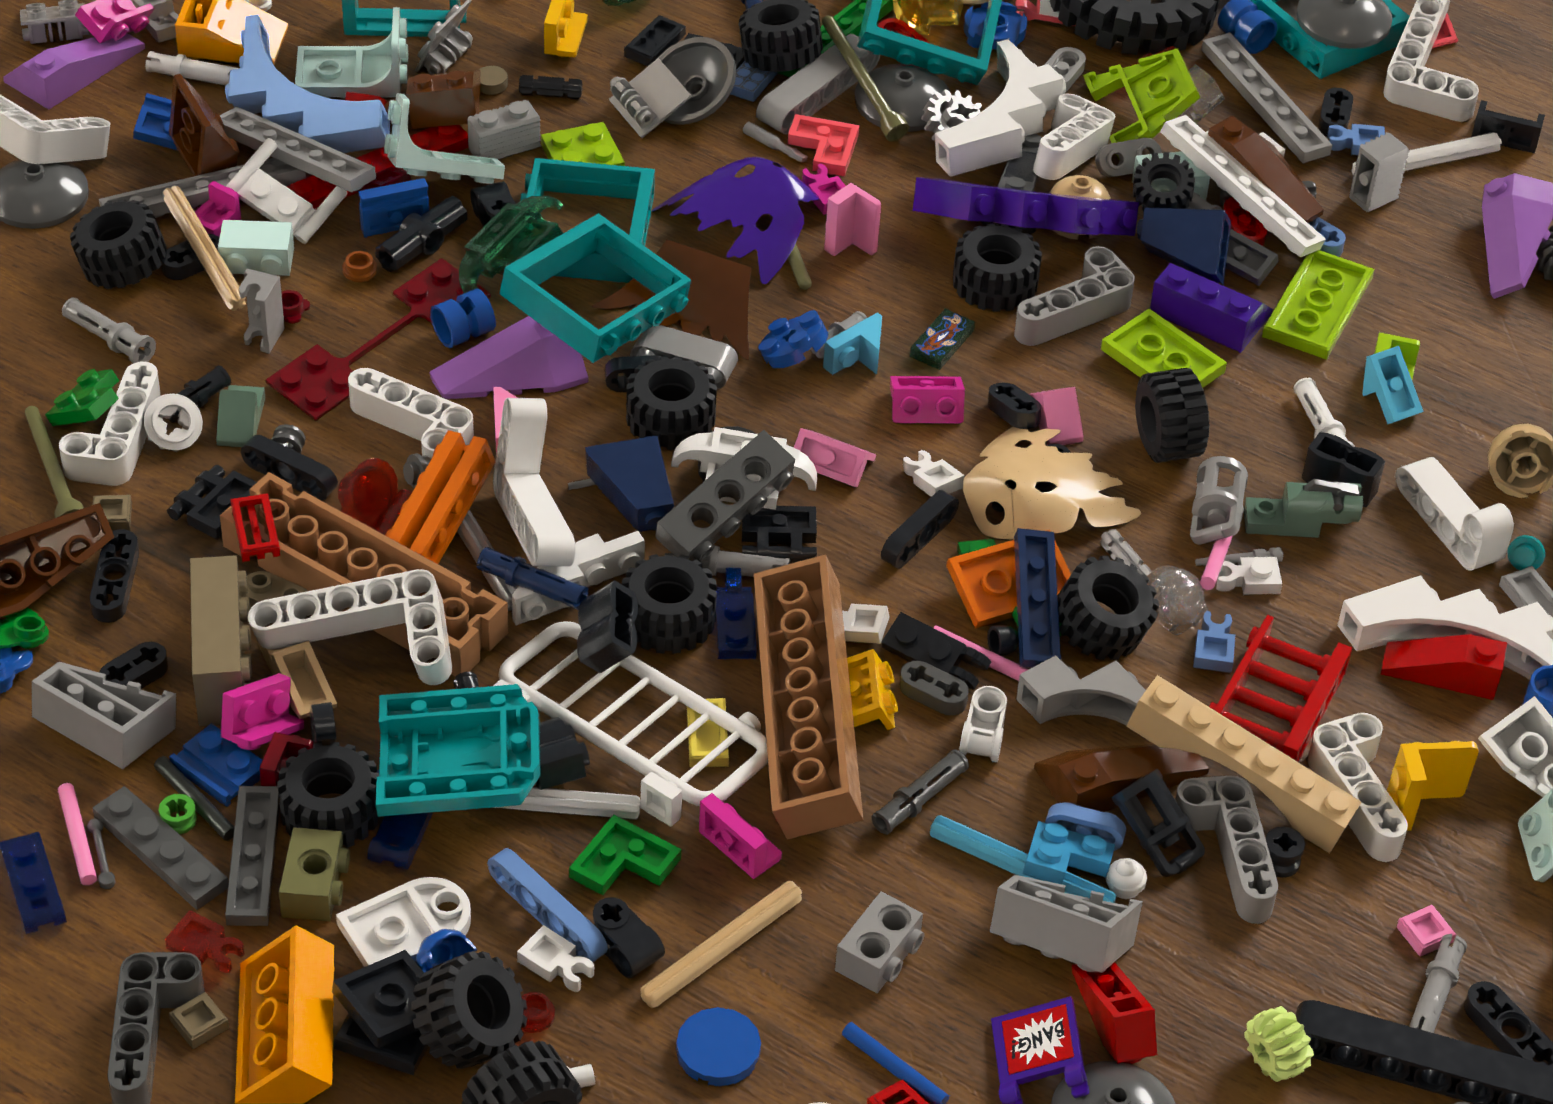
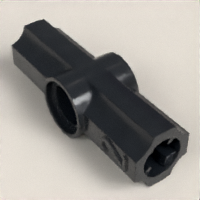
[375,196,468,272]

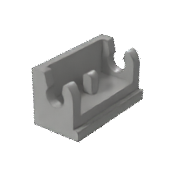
[239,269,285,353]

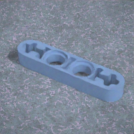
[487,848,608,962]

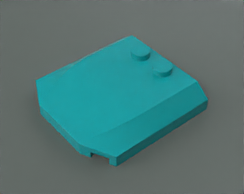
[376,684,541,817]

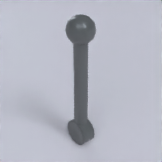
[87,818,116,889]

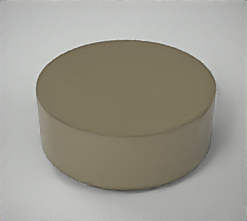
[479,66,508,95]

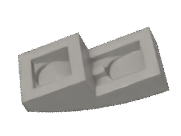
[131,0,179,43]

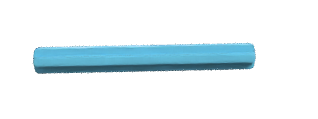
[930,815,1116,903]

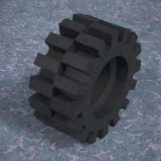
[1133,152,1195,212]

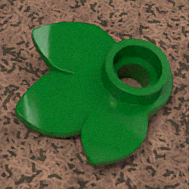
[0,608,49,649]

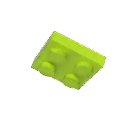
[541,122,625,166]

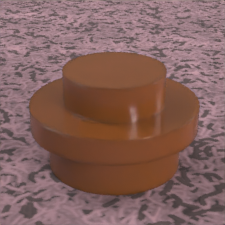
[342,251,377,282]

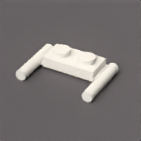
[226,138,348,244]

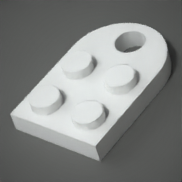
[336,877,471,967]

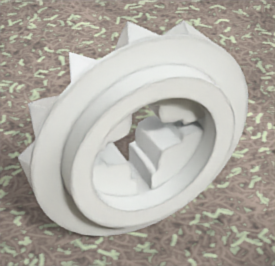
[143,394,203,452]

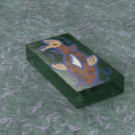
[909,308,975,370]

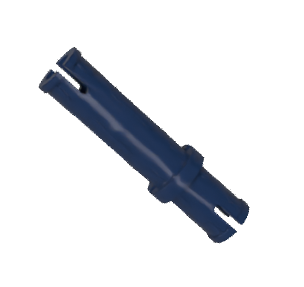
[477,547,588,610]

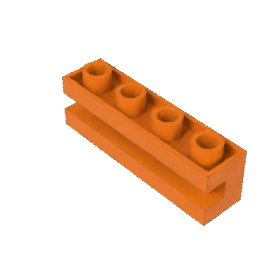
[385,430,496,564]

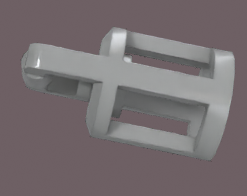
[1190,456,1248,545]

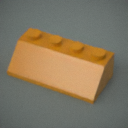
[235,925,335,1104]

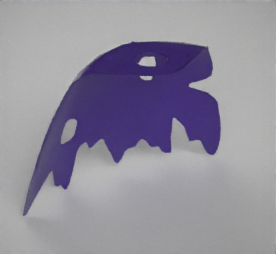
[652,157,819,284]

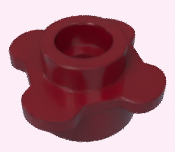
[281,290,310,324]

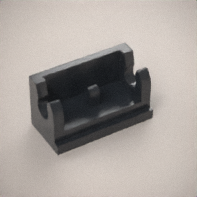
[1471,100,1545,153]

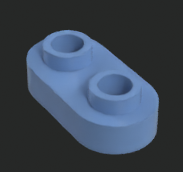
[1045,802,1126,851]

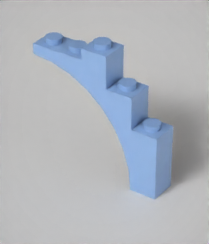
[225,14,390,153]

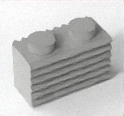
[468,100,541,159]
[1349,132,1410,212]

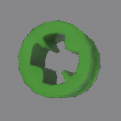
[159,794,197,834]

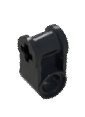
[470,181,517,242]
[593,897,665,978]

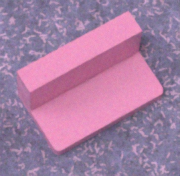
[824,183,881,256]
[794,428,876,487]

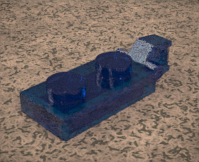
[716,568,757,659]

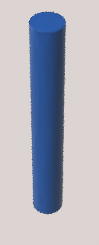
[842,1022,949,1104]

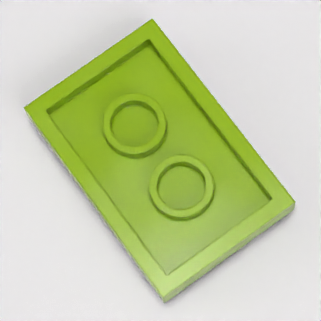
[1101,309,1227,388]

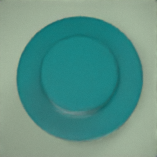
[1507,535,1545,570]

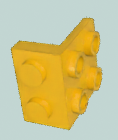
[1387,741,1479,831]

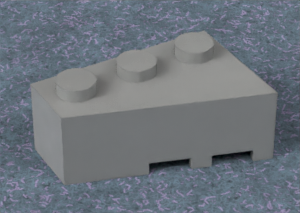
[32,662,176,769]
[990,875,1143,973]

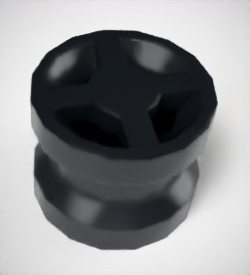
[1266,826,1305,878]

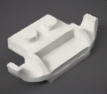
[671,427,817,510]

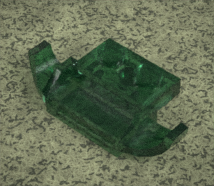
[459,196,564,293]

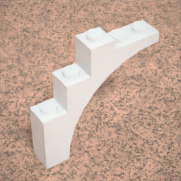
[935,39,1066,177]
[1337,575,1553,680]

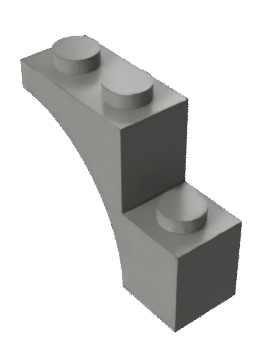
[1016,655,1149,741]

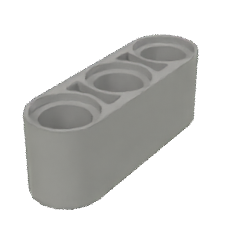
[630,325,738,389]

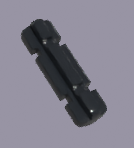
[519,75,583,98]

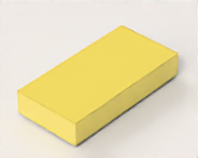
[687,698,729,767]

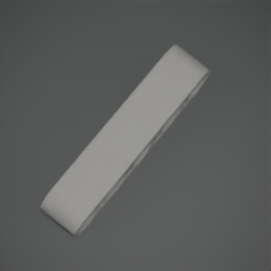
[756,34,880,134]

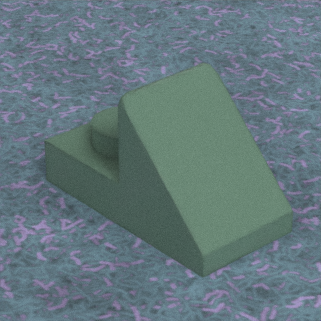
[216,385,265,447]

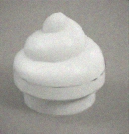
[1106,858,1147,899]

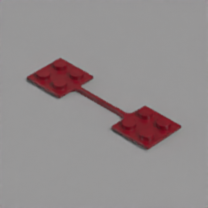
[265,258,491,421]

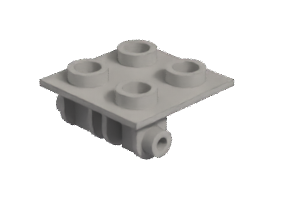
[20,0,89,44]
[415,0,473,74]
[609,58,692,138]

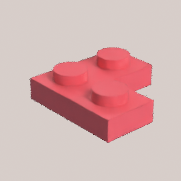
[788,114,859,177]

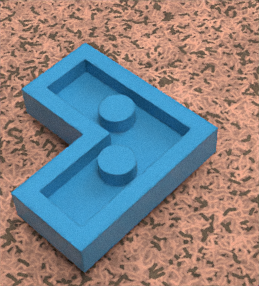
[1022,821,1115,884]

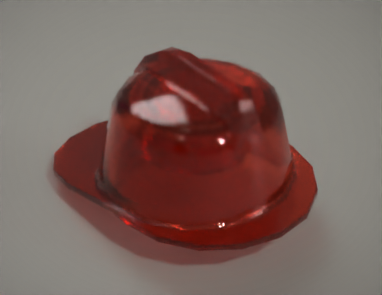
[338,458,398,534]

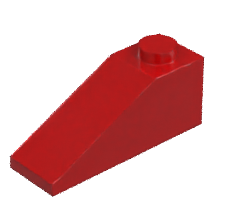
[1380,634,1507,700]
[1072,962,1157,1064]

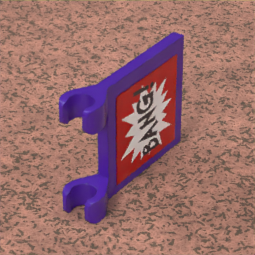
[991,996,1090,1104]

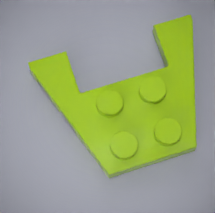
[1083,48,1201,159]

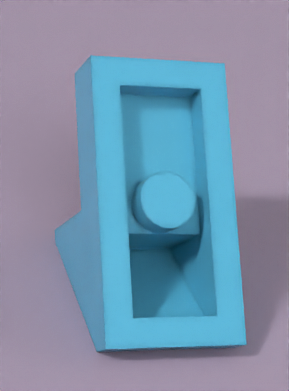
[823,312,882,375]
[1362,346,1423,425]

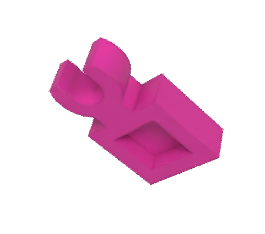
[802,163,846,215]

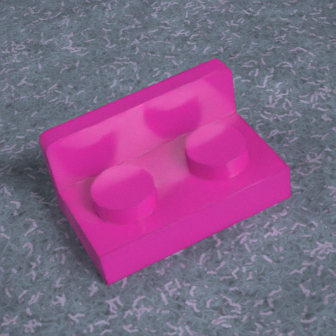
[75,0,155,43]
[890,376,965,423]
[221,673,304,750]
[699,793,782,879]

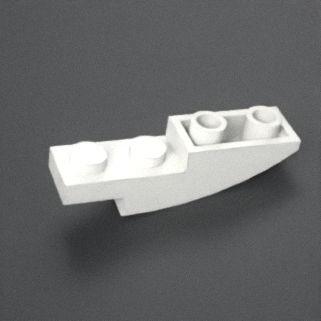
[512,531,645,625]

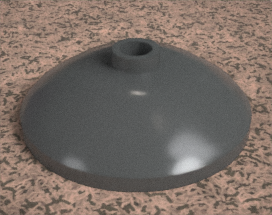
[1296,0,1392,49]
[658,37,737,125]
[854,64,951,132]
[0,159,89,229]
[1051,1061,1176,1104]

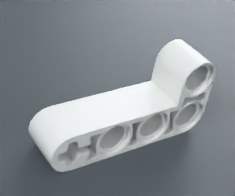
[1033,94,1115,180]
[59,362,161,486]
[348,368,474,459]
[1396,457,1514,571]
[1308,713,1408,862]

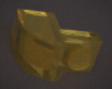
[893,0,963,35]

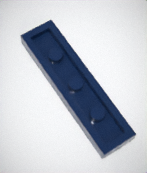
[1014,528,1061,668]

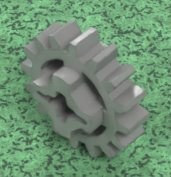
[921,89,982,141]

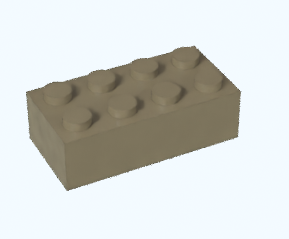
[190,555,252,726]

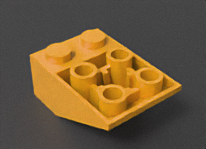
[175,0,288,65]

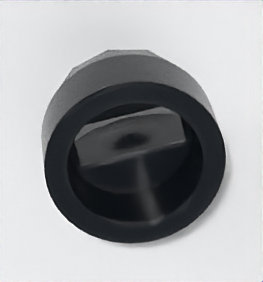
[987,625,1019,656]

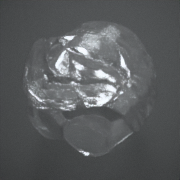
[1147,565,1209,635]

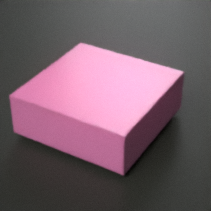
[1397,905,1456,957]

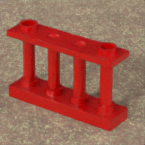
[1209,615,1353,763]

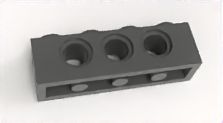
[655,430,796,562]

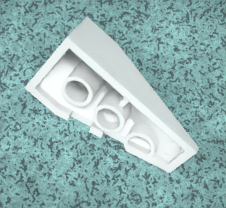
[1478,696,1553,797]

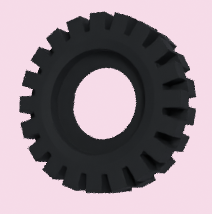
[1049,0,1219,56]

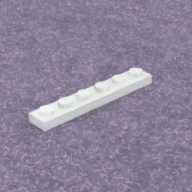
[1160,115,1326,257]

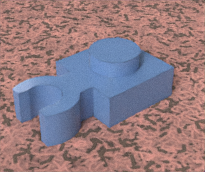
[1327,124,1385,155]
[1193,611,1235,673]

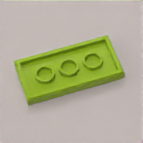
[1262,250,1375,360]

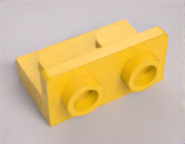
[544,0,588,57]
[847,649,898,730]

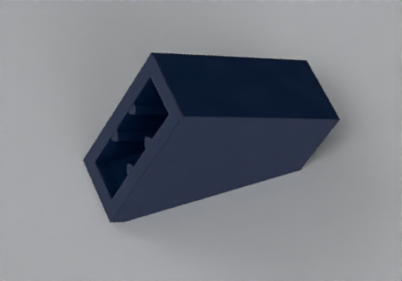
[1137,208,1231,285]
[585,436,674,532]

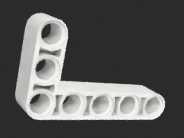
[1383,0,1479,122]
[0,95,110,164]
[493,398,575,566]
[248,569,452,685]

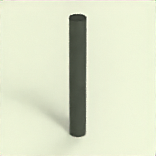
[154,756,235,841]

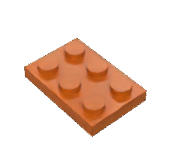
[946,529,1071,629]

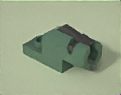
[1244,479,1363,538]

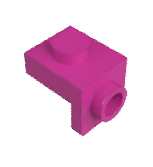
[194,181,241,237]

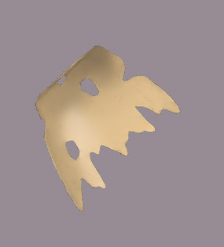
[963,426,1141,540]

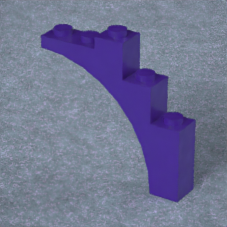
[913,177,1139,236]

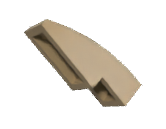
[258,625,337,719]

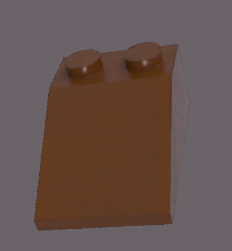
[406,70,481,129]
[169,74,240,176]

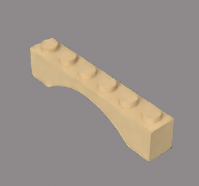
[1126,675,1362,854]

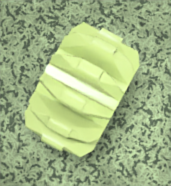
[1244,1006,1314,1082]

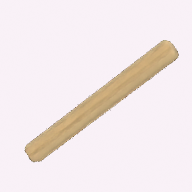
[163,185,246,311]
[640,881,802,1008]

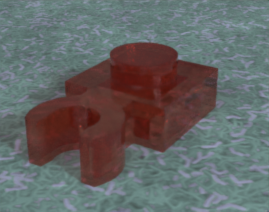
[165,910,245,973]

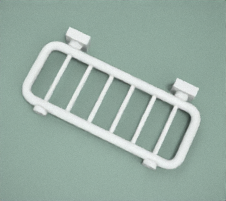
[493,621,768,827]

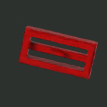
[230,493,281,562]

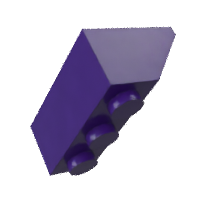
[1150,263,1273,353]

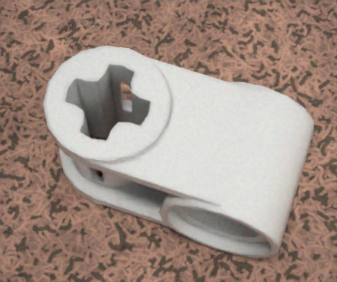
[959,686,1007,762]

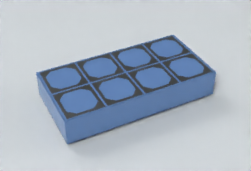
[730,61,778,102]

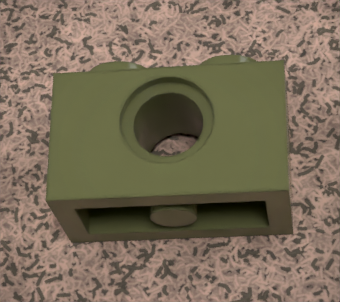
[279,827,350,922]

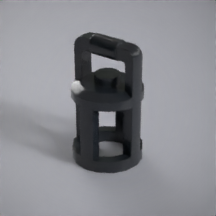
[1111,768,1205,877]

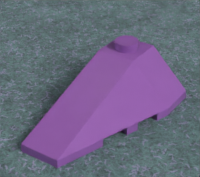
[3,33,145,110]
[1482,173,1553,299]
[430,316,588,399]

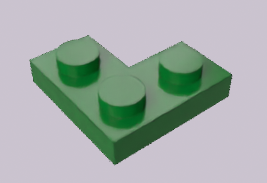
[45,369,120,426]
[569,814,682,895]

